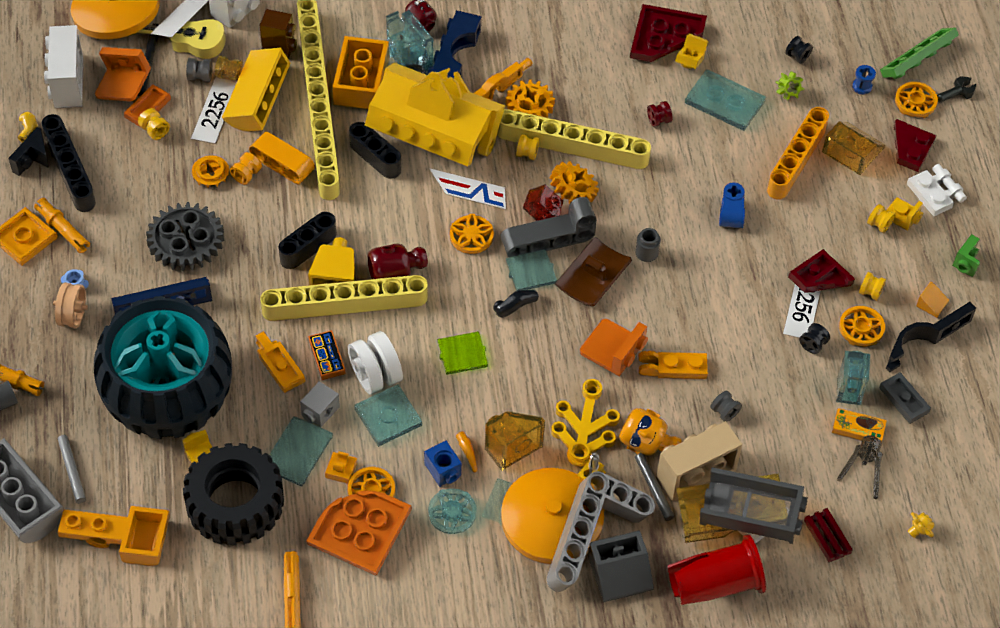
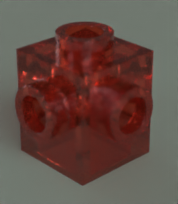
[523,184,564,221]

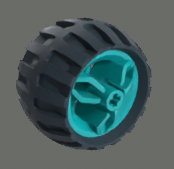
[94,296,232,439]

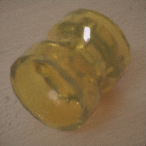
[215,55,243,82]

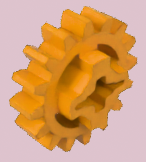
[506,79,555,118]
[549,161,599,204]

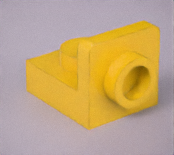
[886,197,923,231]
[182,430,213,464]

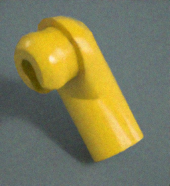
[18,111,38,143]

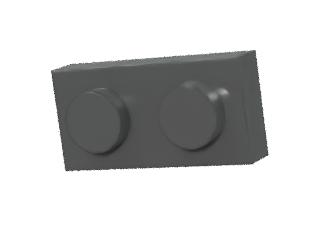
[879,372,931,424]

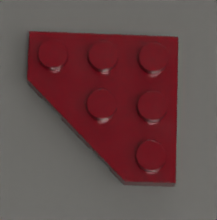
[630,4,707,62]

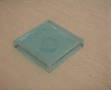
[354,384,422,447]

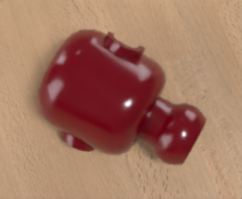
[367,243,428,279]

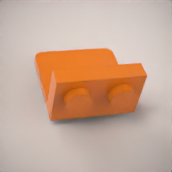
[95,47,151,101]
[580,319,648,377]

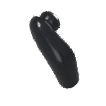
[493,290,539,317]

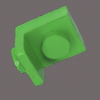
[952,234,980,277]

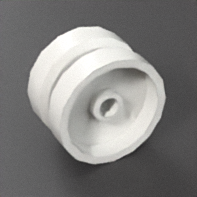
[348,331,403,394]

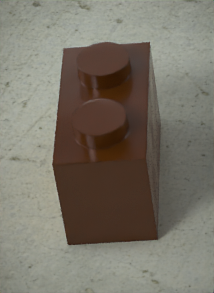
[259,9,297,59]

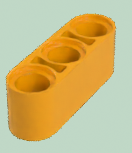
[249,132,316,184]

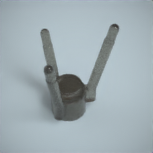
[837,435,883,499]

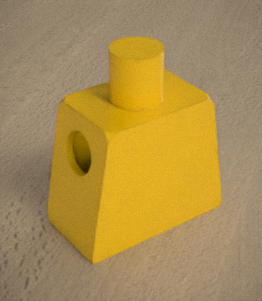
[308,237,355,285]

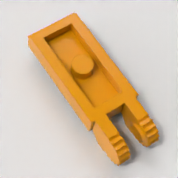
[638,351,708,379]

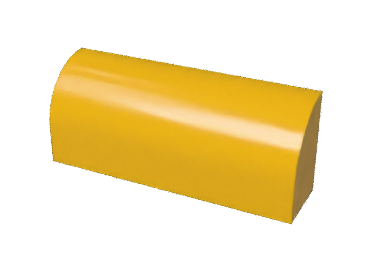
[222,48,291,131]

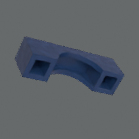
[427,10,482,78]

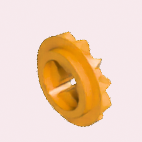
[192,155,229,188]

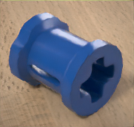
[852,65,876,95]

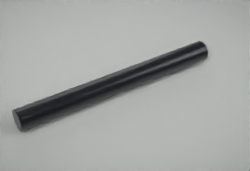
[138,23,159,96]

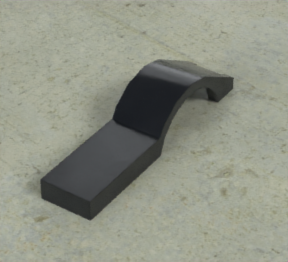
[886,302,976,372]

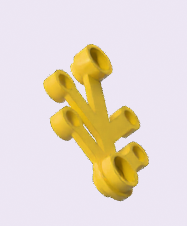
[551,379,620,466]

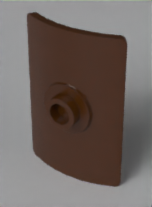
[555,237,632,307]

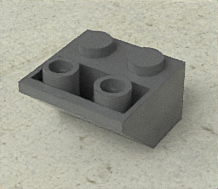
[588,530,654,603]

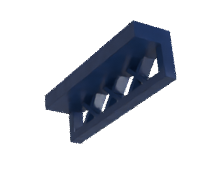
[111,277,212,314]

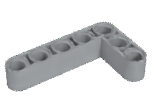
[547,471,655,592]

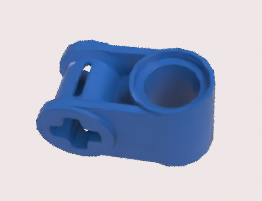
[719,182,745,228]

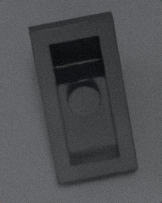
[8,127,49,176]

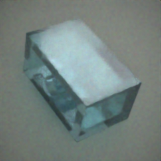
[836,351,870,405]

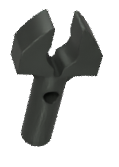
[937,76,977,102]

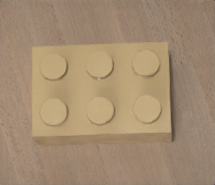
[656,421,742,501]

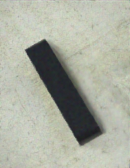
[41,114,96,212]

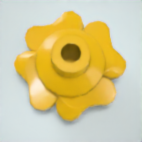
[907,512,935,538]

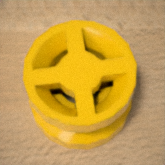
[516,134,540,160]
[867,204,896,233]
[859,272,886,301]

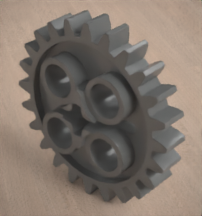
[146,202,224,271]

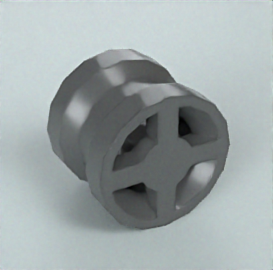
[710,391,742,422]

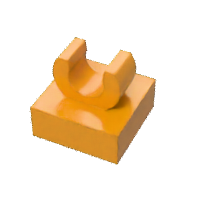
[325,451,357,484]

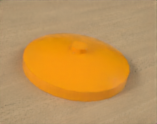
[71,0,160,39]
[501,468,604,564]

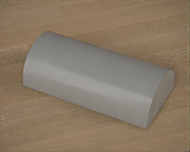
[0,438,64,543]

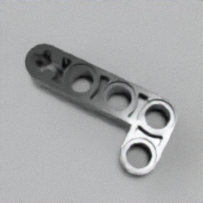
[500,197,597,259]

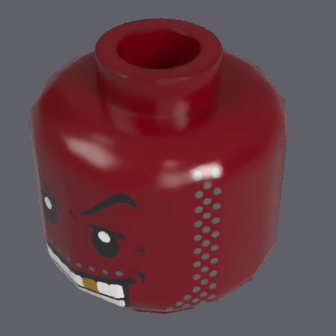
[404,0,437,32]

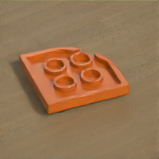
[306,491,412,576]

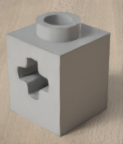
[300,381,340,427]

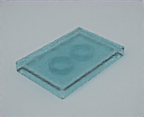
[685,69,766,131]

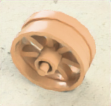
[53,282,88,328]

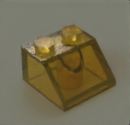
[822,121,886,175]
[485,411,545,471]

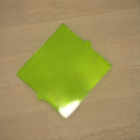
[437,331,488,375]

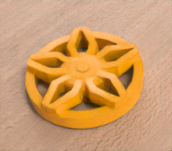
[895,82,938,118]
[450,214,494,254]
[839,306,885,347]
[347,467,396,497]

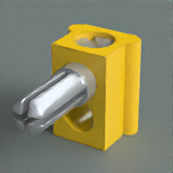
[577,453,606,487]

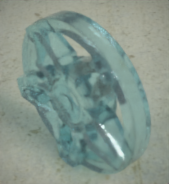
[428,489,476,534]

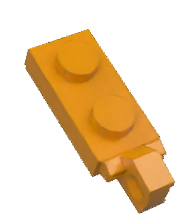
[255,331,306,393]

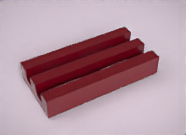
[804,508,853,563]

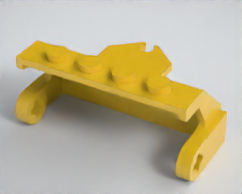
[365,63,505,167]

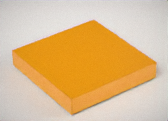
[0,207,58,266]

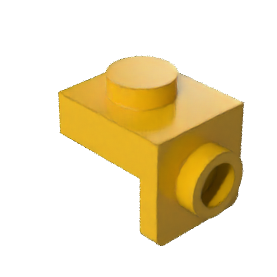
[675,34,708,69]

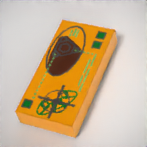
[832,408,887,445]

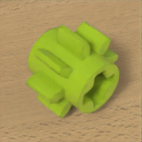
[775,71,804,100]

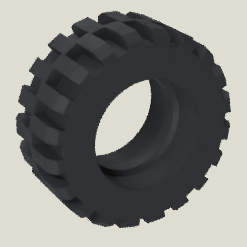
[183,443,284,545]

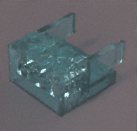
[386,10,433,73]

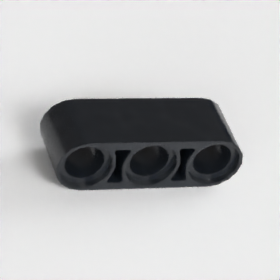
[349,122,401,179]
[278,212,337,269]

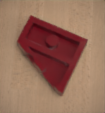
[894,119,937,172]
[788,249,855,293]

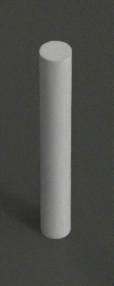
[58,435,86,504]

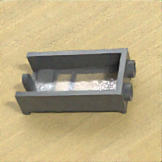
[700,467,808,544]

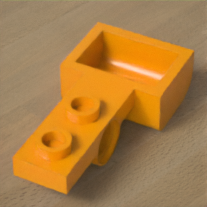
[57,506,170,566]

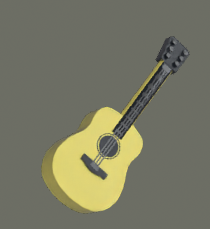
[136,19,226,59]

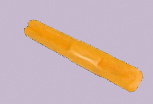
[284,551,300,628]

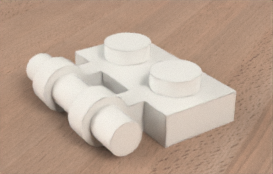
[907,164,967,217]

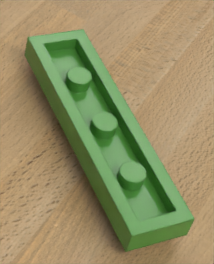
[880,27,959,79]

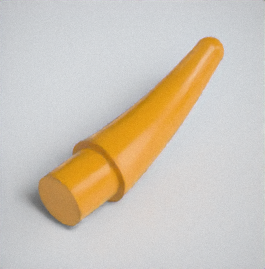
[456,431,478,472]

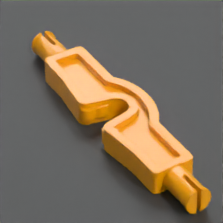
[474,58,533,100]

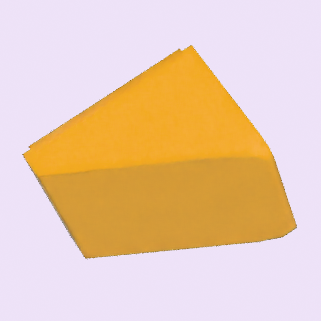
[916,282,949,318]

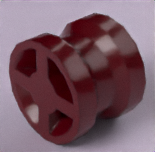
[647,101,673,127]

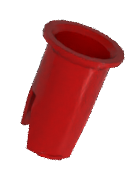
[667,534,766,605]

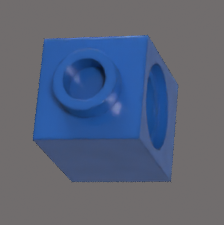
[424,441,462,487]

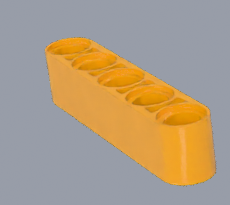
[767,107,829,199]

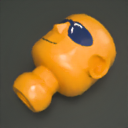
[619,408,683,456]

